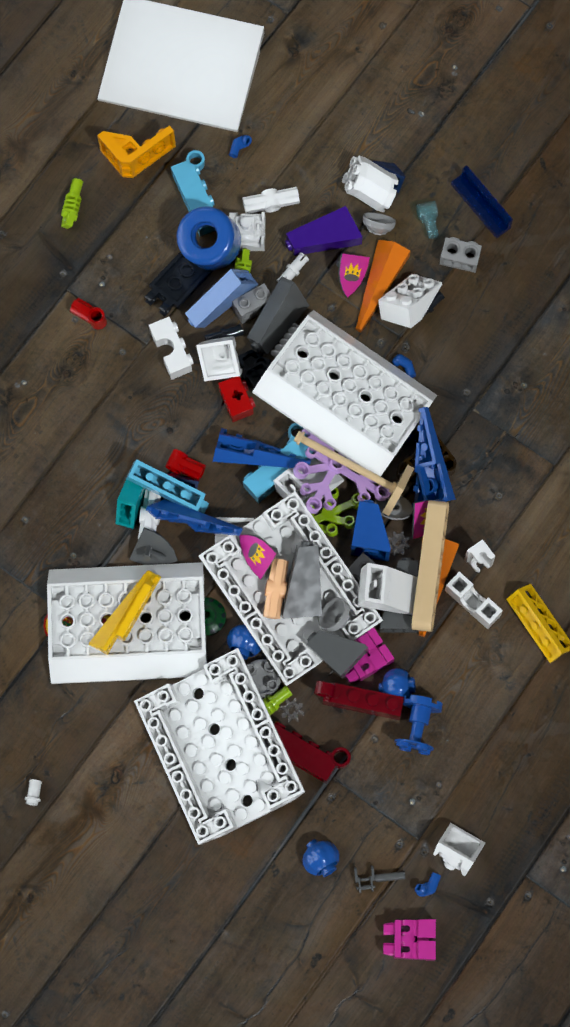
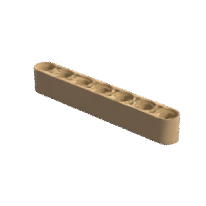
[412,500,449,632]

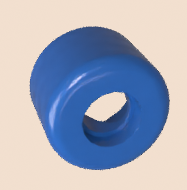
[176,206,241,270]

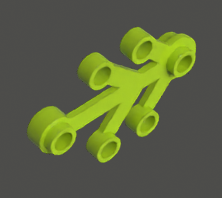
[311,487,366,537]

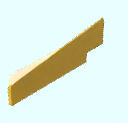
[89,570,161,655]

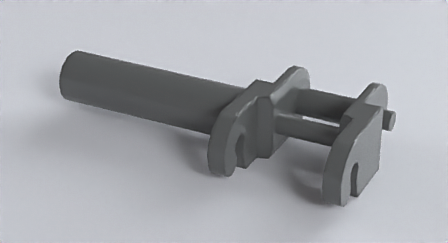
[354,865,405,893]

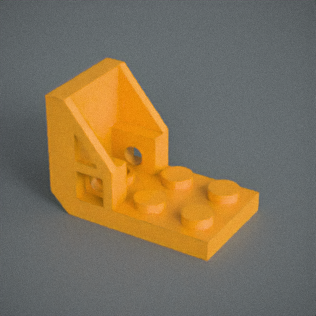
[97,125,176,178]

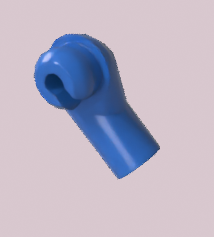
[229,135,252,158]
[392,354,416,378]
[415,872,441,897]

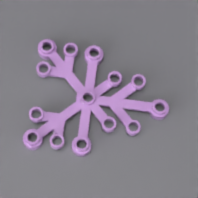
[293,429,391,514]

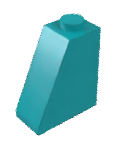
[115,479,146,529]

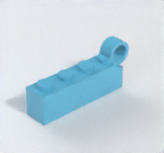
[171,150,215,236]
[243,423,314,504]
[126,459,209,514]

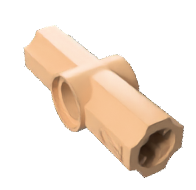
[263,559,289,619]

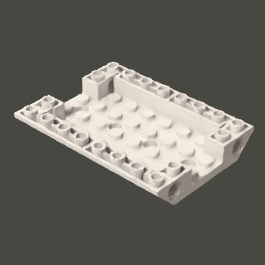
[252,310,437,476]
[199,491,383,686]
[47,562,207,684]
[134,648,305,845]

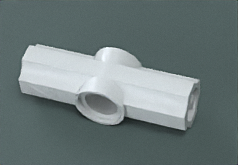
[242,187,300,214]
[138,489,161,539]

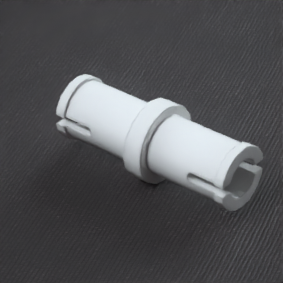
[276,252,309,282]

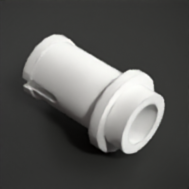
[25,779,42,806]

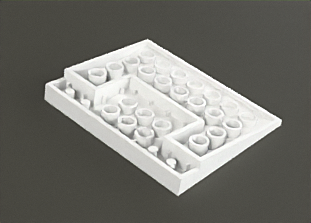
[97,0,264,132]

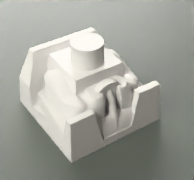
[229,212,266,251]
[196,336,243,381]
[433,823,485,876]

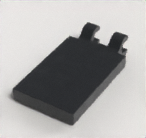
[145,252,213,317]

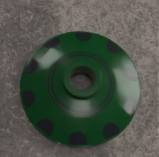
[187,598,226,636]

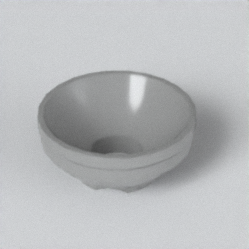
[363,212,396,235]
[319,597,350,632]

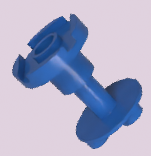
[395,695,443,755]

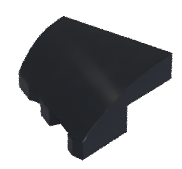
[238,349,271,390]

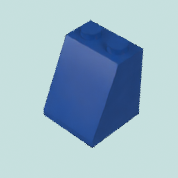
[351,500,391,562]

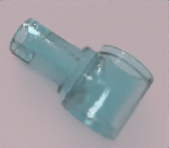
[416,201,439,239]

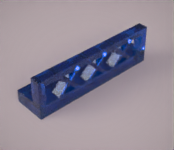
[451,165,513,239]

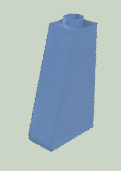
[185,269,258,328]

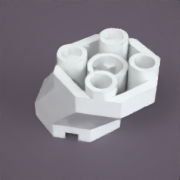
[342,155,398,212]

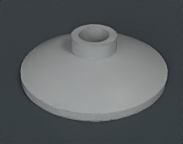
[375,495,413,520]

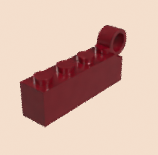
[314,681,404,720]
[274,721,351,784]

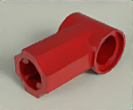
[70,298,107,330]
[165,449,206,481]

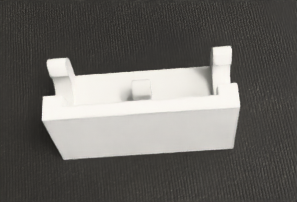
[464,539,495,573]

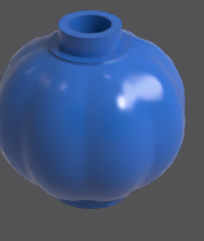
[227,625,261,659]
[379,668,416,699]
[302,839,340,877]

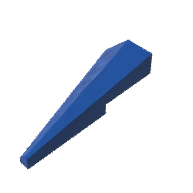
[412,407,456,507]
[213,428,311,468]
[146,499,243,536]

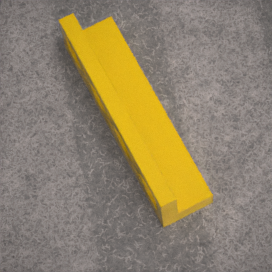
[506,584,570,663]

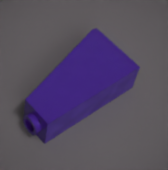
[284,206,362,256]

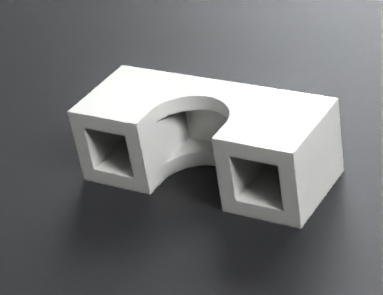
[149,317,194,380]
[445,572,503,629]

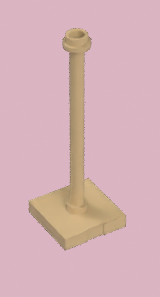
[294,431,414,516]

